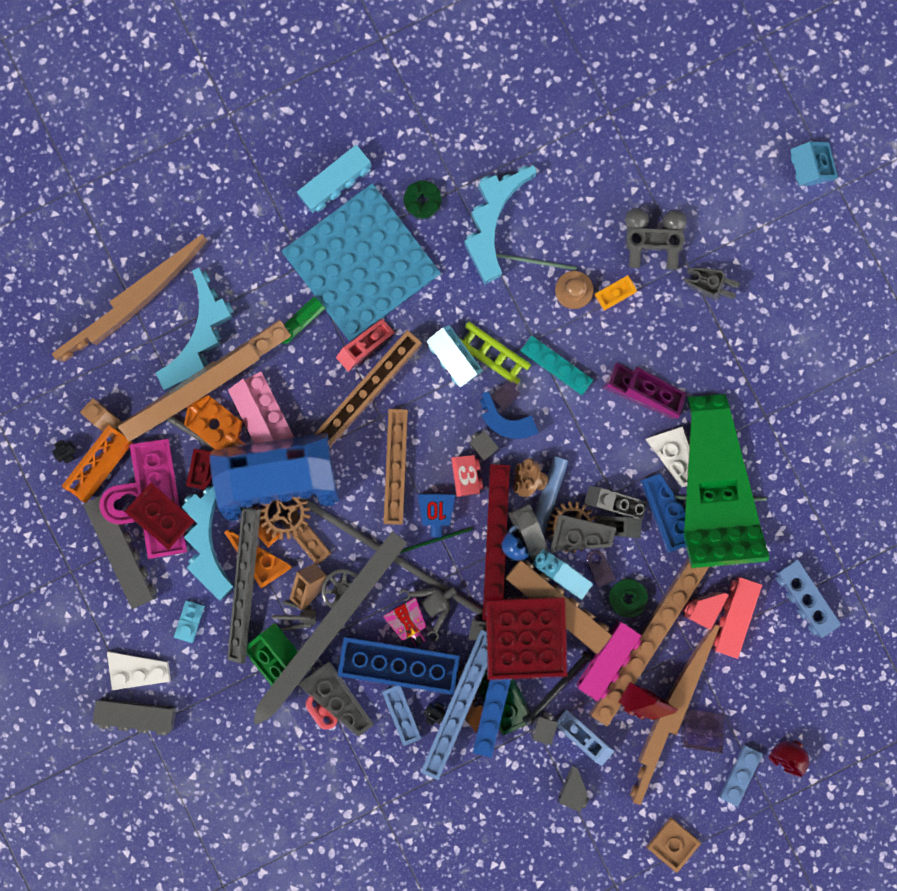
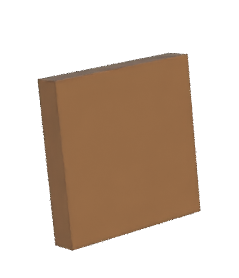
[646,817,701,873]

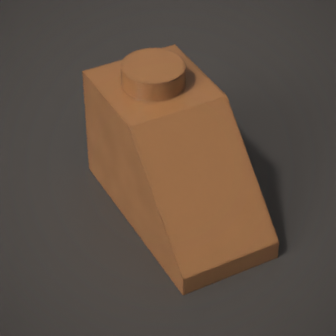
[80,398,122,438]
[290,564,327,611]

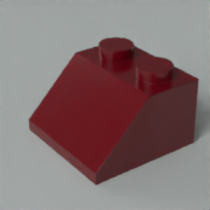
[618,682,678,720]

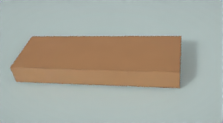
[280,511,332,566]

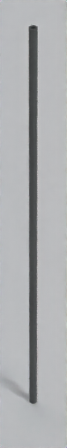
[166,416,483,617]

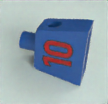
[418,494,455,537]

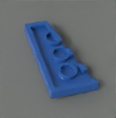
[641,474,686,553]

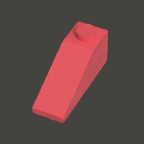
[336,319,395,372]

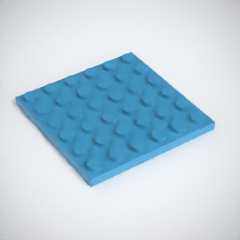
[282,183,441,342]

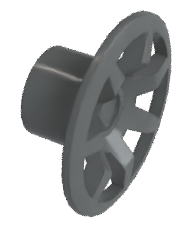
[322,569,358,608]

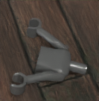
[399,587,457,642]

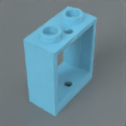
[532,549,593,600]

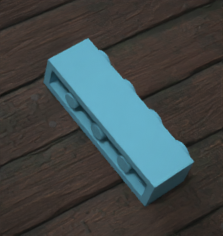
[297,145,372,213]

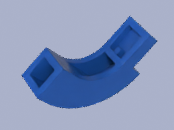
[479,391,539,440]

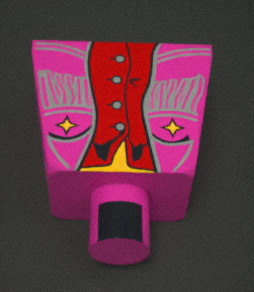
[383,597,426,646]

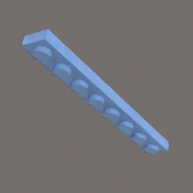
[421,629,487,781]

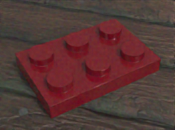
[124,483,194,550]

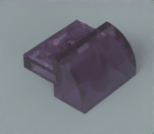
[681,709,725,754]

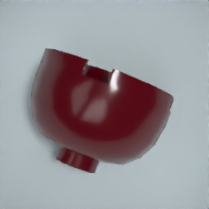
[768,740,810,777]

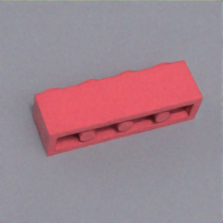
[712,577,762,659]

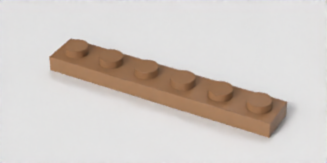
[384,409,408,525]

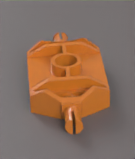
[184,395,246,450]

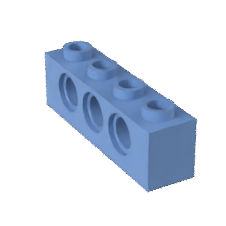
[775,559,841,638]

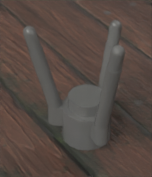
[271,601,316,631]

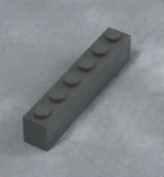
[83,495,157,609]

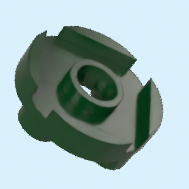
[404,181,442,220]
[609,579,648,618]

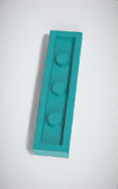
[520,335,593,396]

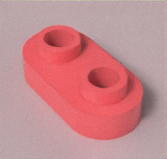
[305,696,337,730]

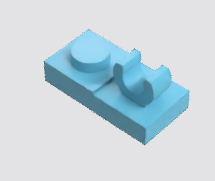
[174,600,205,643]

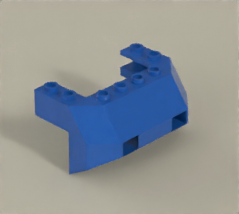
[210,432,339,521]

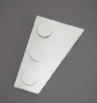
[645,427,689,487]
[107,651,171,690]

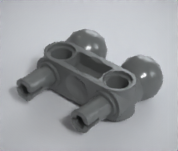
[625,208,687,270]

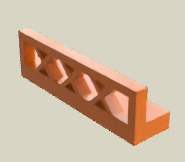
[61,425,133,503]

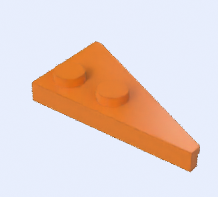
[224,530,293,588]

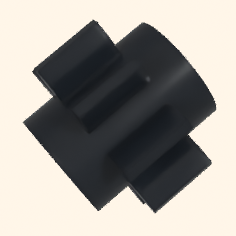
[52,439,77,464]
[423,701,446,726]

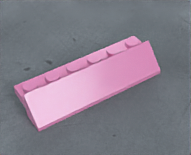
[228,371,294,444]

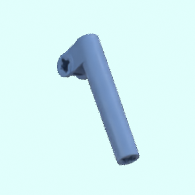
[506,456,569,547]

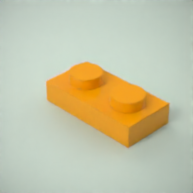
[594,275,638,311]

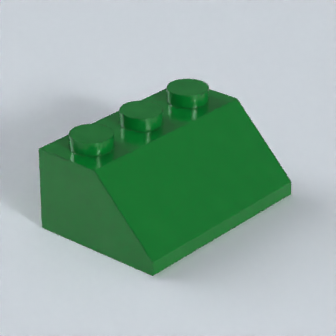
[246,623,311,686]

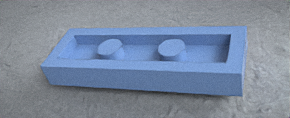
[382,686,422,746]
[719,745,763,807]

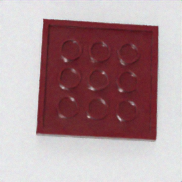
[485,597,567,680]

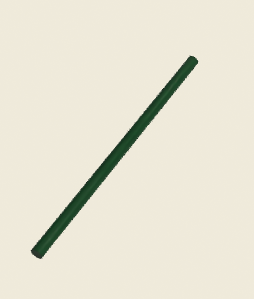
[399,527,472,554]

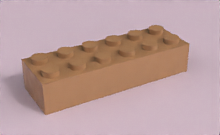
[505,560,612,654]

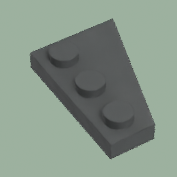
[550,514,616,552]

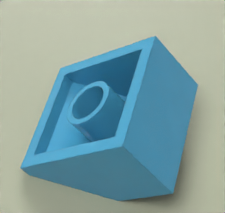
[790,141,838,186]

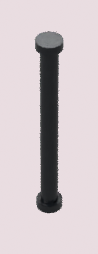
[522,651,592,727]

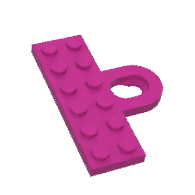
[99,439,187,559]

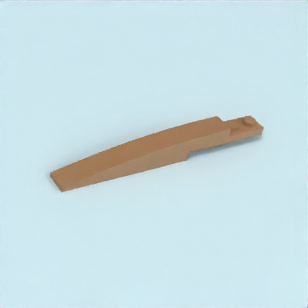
[52,234,207,362]
[118,319,291,442]
[630,624,720,806]

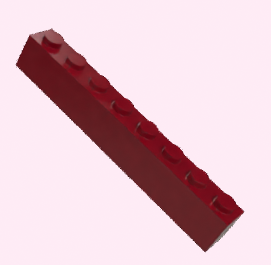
[482,464,510,620]

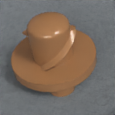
[555,271,593,309]
[513,459,548,497]

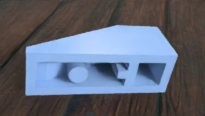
[557,709,614,766]

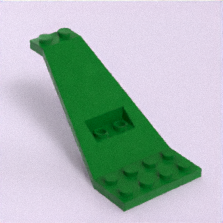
[683,394,770,568]

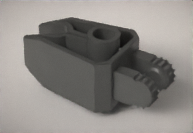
[684,268,740,300]

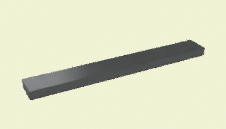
[227,507,261,664]

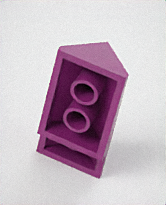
[603,362,686,419]

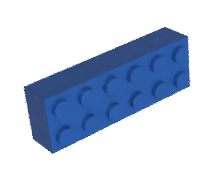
[338,636,460,695]

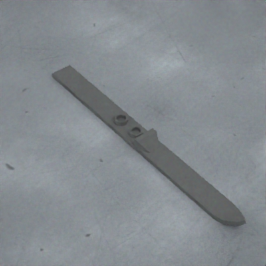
[254,531,407,724]

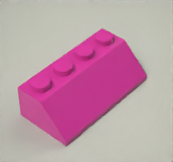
[576,621,641,701]

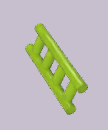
[459,321,532,386]

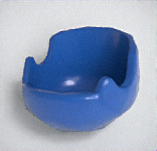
[501,532,530,560]

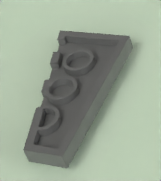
[298,661,374,737]

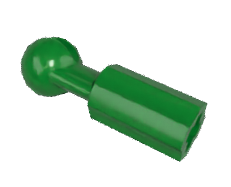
[281,297,325,344]

